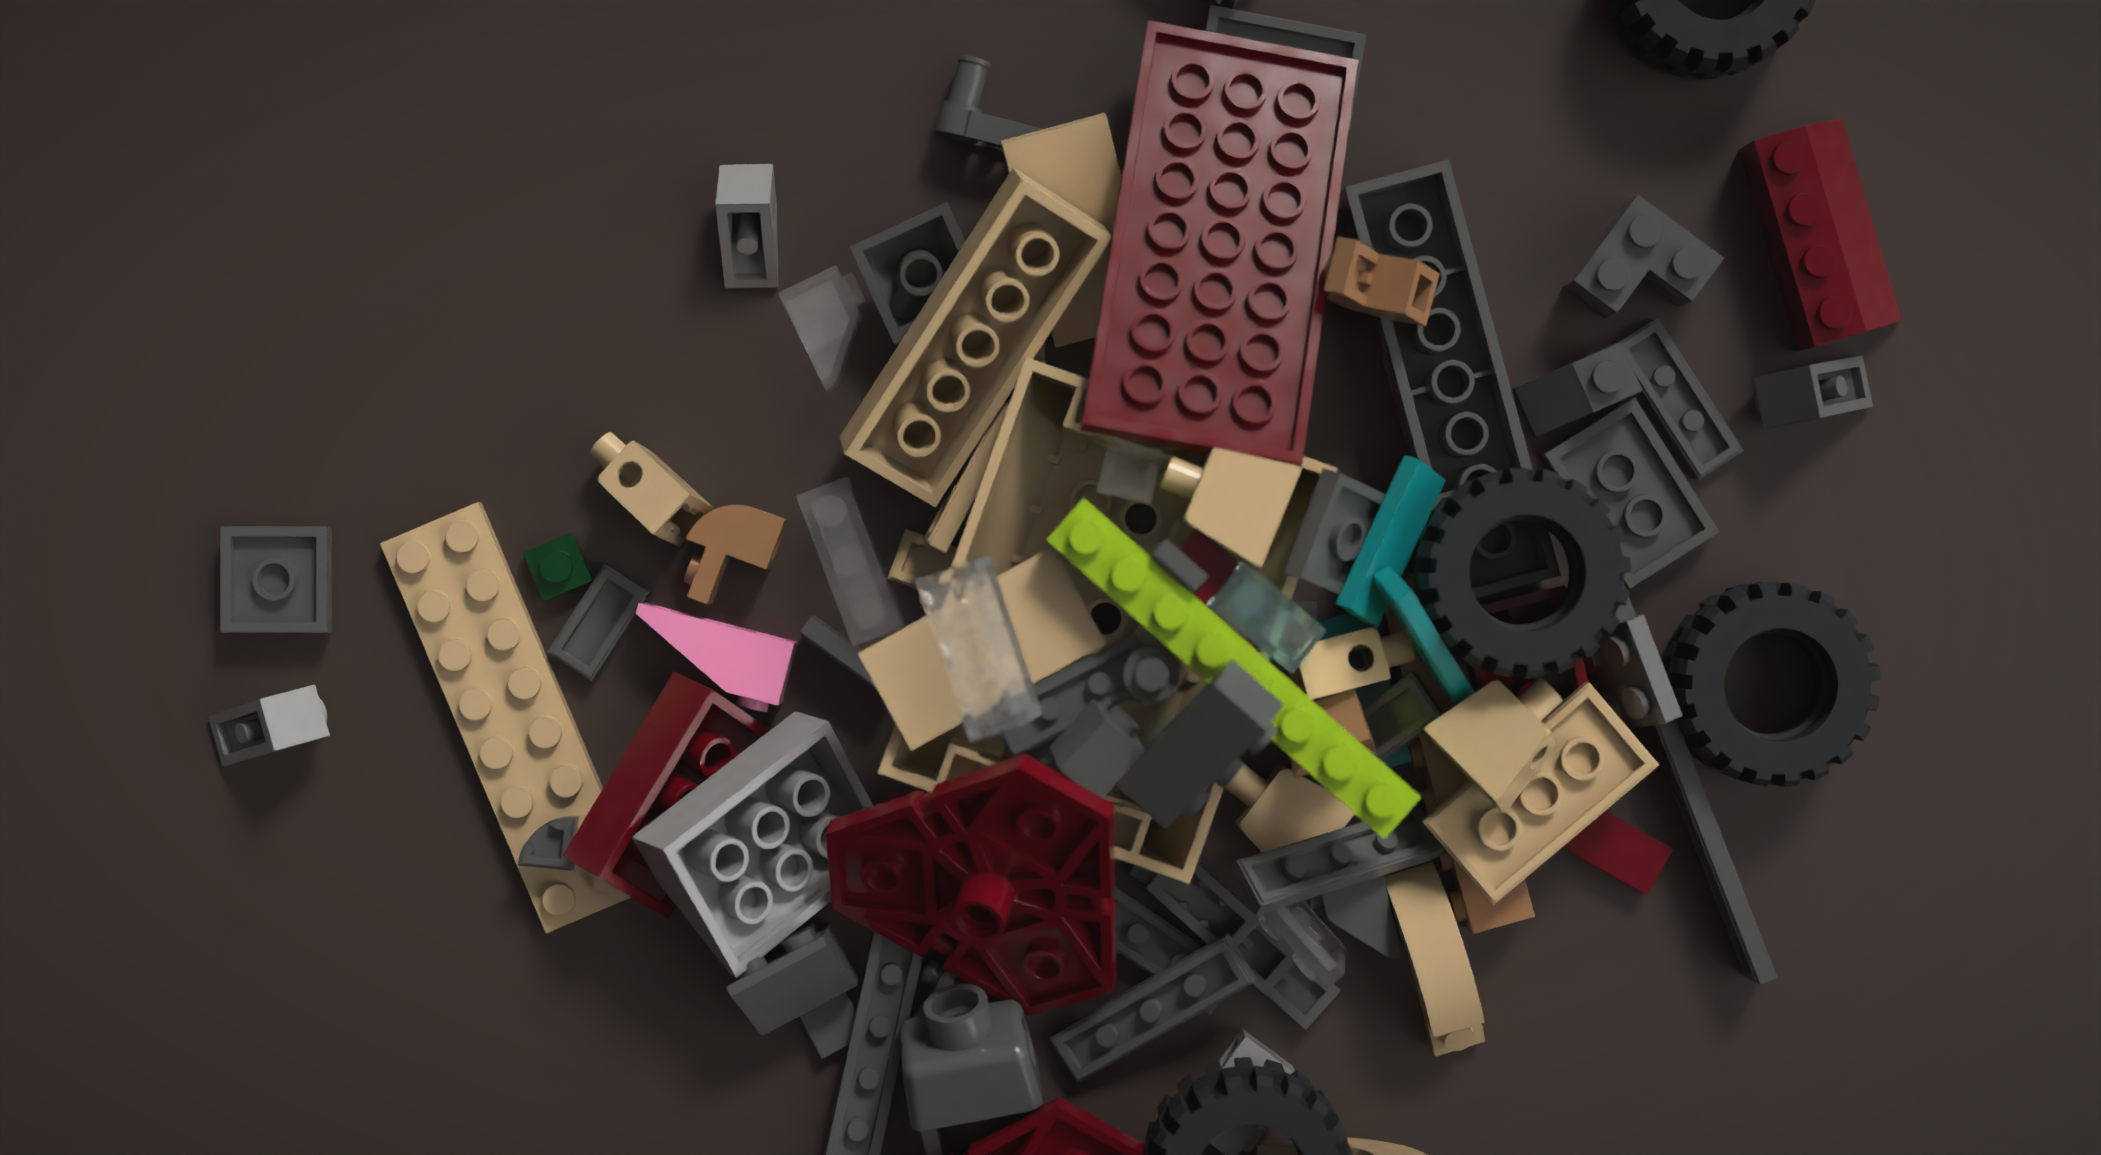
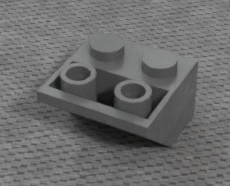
[726,921,860,1036]

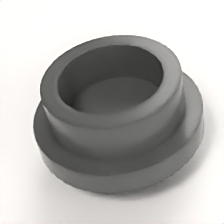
[1123,646,1180,702]

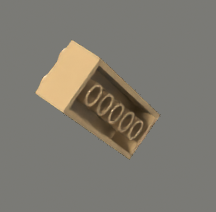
[840,168,1112,507]

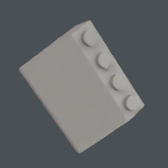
[632,711,874,978]

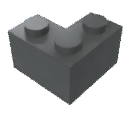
[1563,194,1724,318]

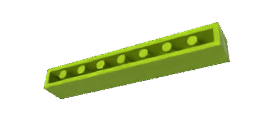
[1046,498,1421,839]

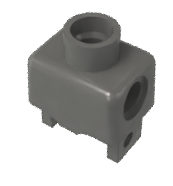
[900,983,1043,1155]

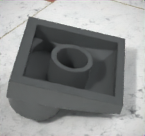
[850,202,965,345]

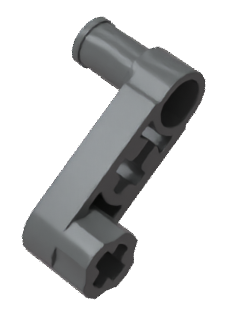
[934,55,1042,153]

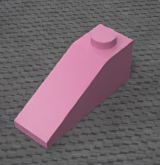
[636,602,798,712]

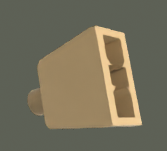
[590,432,714,547]
[1160,447,1302,567]
[1284,626,1415,700]
[1424,677,1563,813]
[1224,763,1354,852]

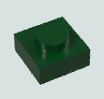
[523,532,594,602]

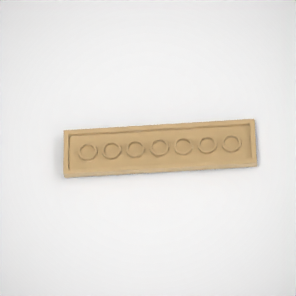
[380,502,631,933]

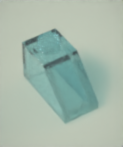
[1206,562,1326,674]

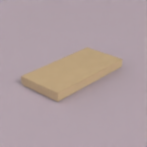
[1001,113,1122,348]
[858,546,1106,751]
[1421,681,1659,905]

